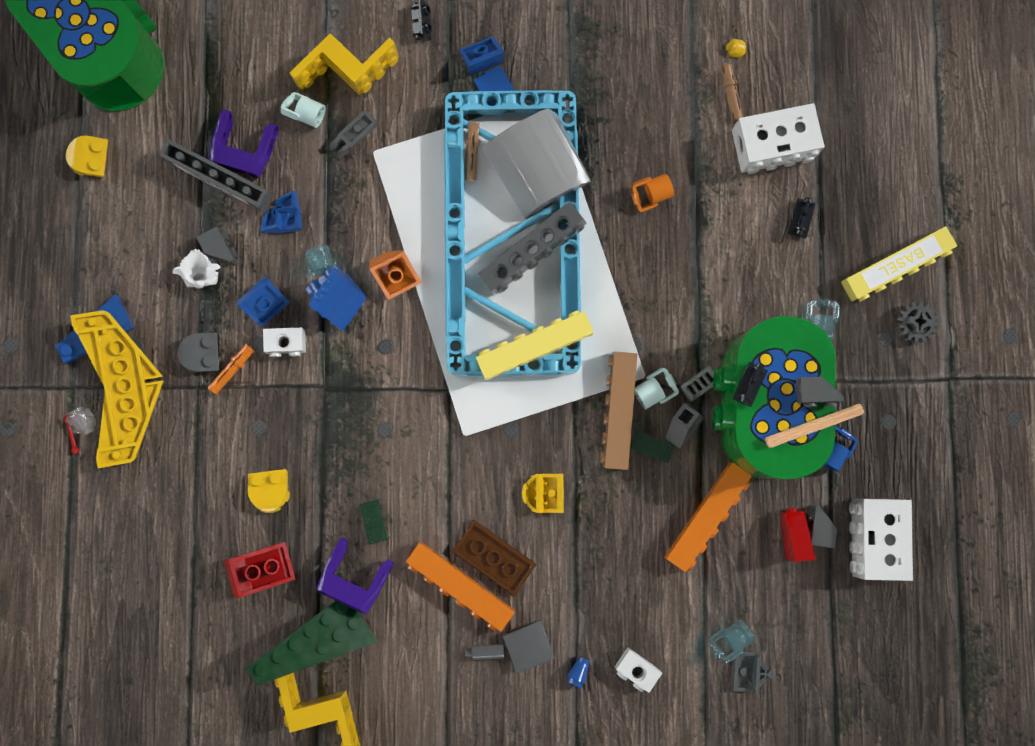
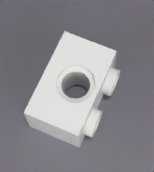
[263,327,306,357]
[614,647,662,693]

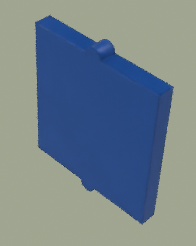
[474,66,515,106]

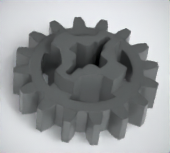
[895,301,940,343]

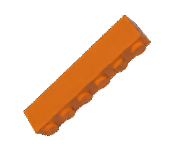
[664,462,752,572]
[406,542,515,632]

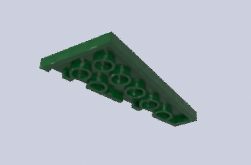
[245,601,379,686]

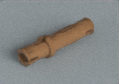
[720,64,743,122]
[465,122,480,181]

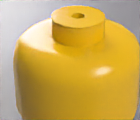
[726,39,746,58]

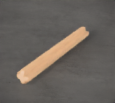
[765,404,864,448]

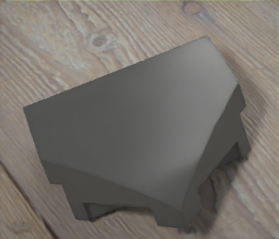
[731,650,775,692]

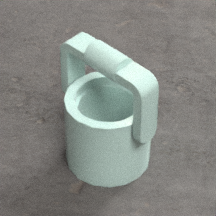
[281,92,326,128]
[634,368,679,410]

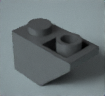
[196,227,239,265]
[795,377,844,407]
[665,403,704,449]
[807,505,837,548]

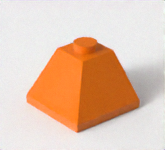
[369,250,422,300]

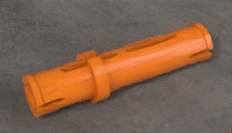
[208,343,255,395]

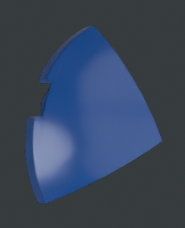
[261,191,302,233]

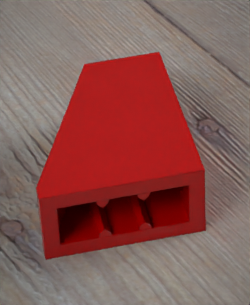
[780,507,815,562]

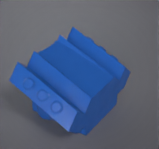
[306,265,367,331]

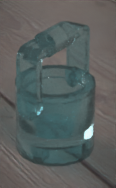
[305,245,339,282]
[806,299,839,341]
[708,619,756,663]

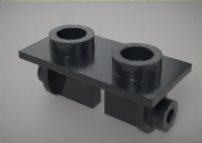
[411,0,432,41]
[788,197,816,239]
[732,362,768,407]

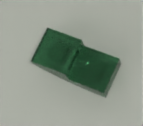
[630,431,675,463]
[360,499,389,545]

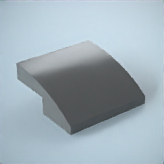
[502,620,555,673]

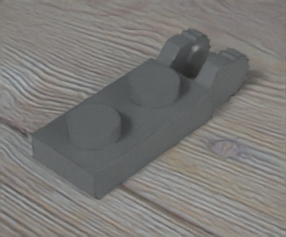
[328,110,379,158]

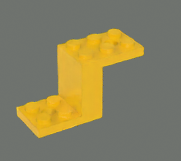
[290,33,399,95]
[274,673,360,746]

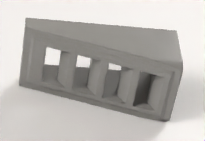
[679,365,714,403]

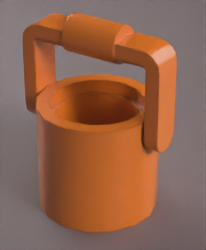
[631,174,674,212]

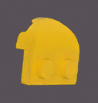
[66,136,108,178]
[248,469,290,513]
[522,474,564,513]

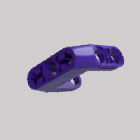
[208,109,279,178]
[315,537,394,615]

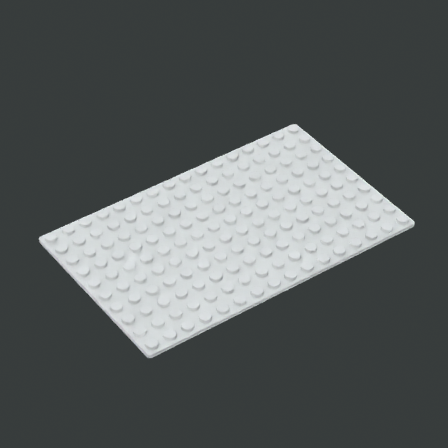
[373,101,645,436]

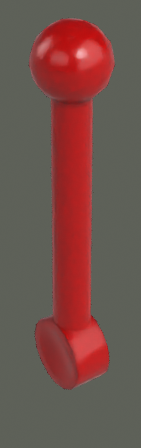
[64,415,79,454]

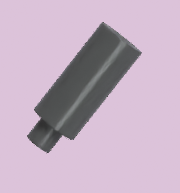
[465,644,504,660]

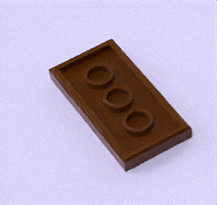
[451,519,537,597]

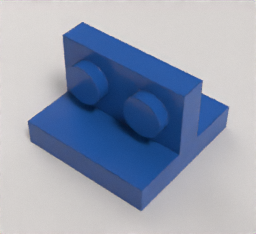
[236,277,290,328]

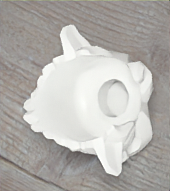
[172,249,221,289]

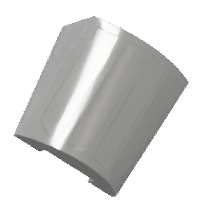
[482,108,591,219]

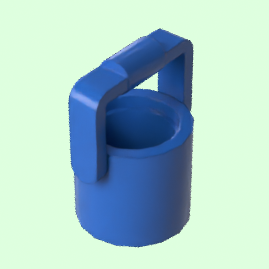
[823,426,858,472]

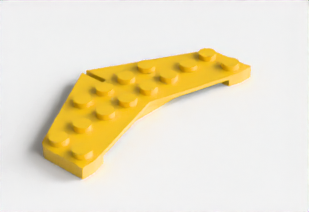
[70,311,164,468]

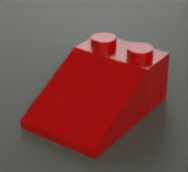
[223,542,295,598]

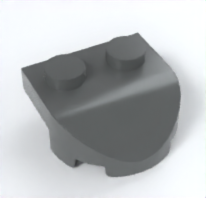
[177,333,219,373]

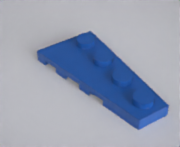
[55,294,135,364]

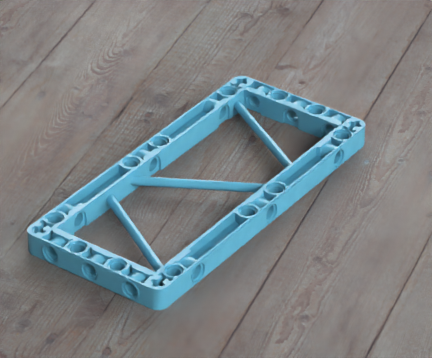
[444,90,581,376]

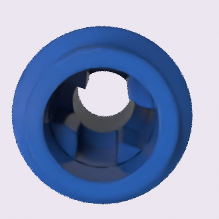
[567,657,590,688]

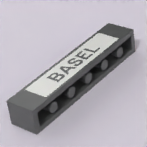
[158,139,273,213]

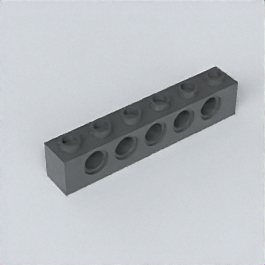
[478,201,587,294]

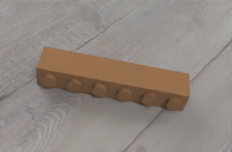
[600,351,638,470]

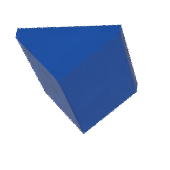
[459,36,504,76]

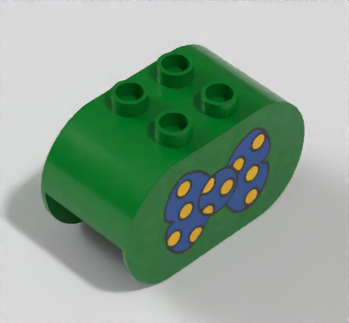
[5,0,164,112]
[712,316,836,479]

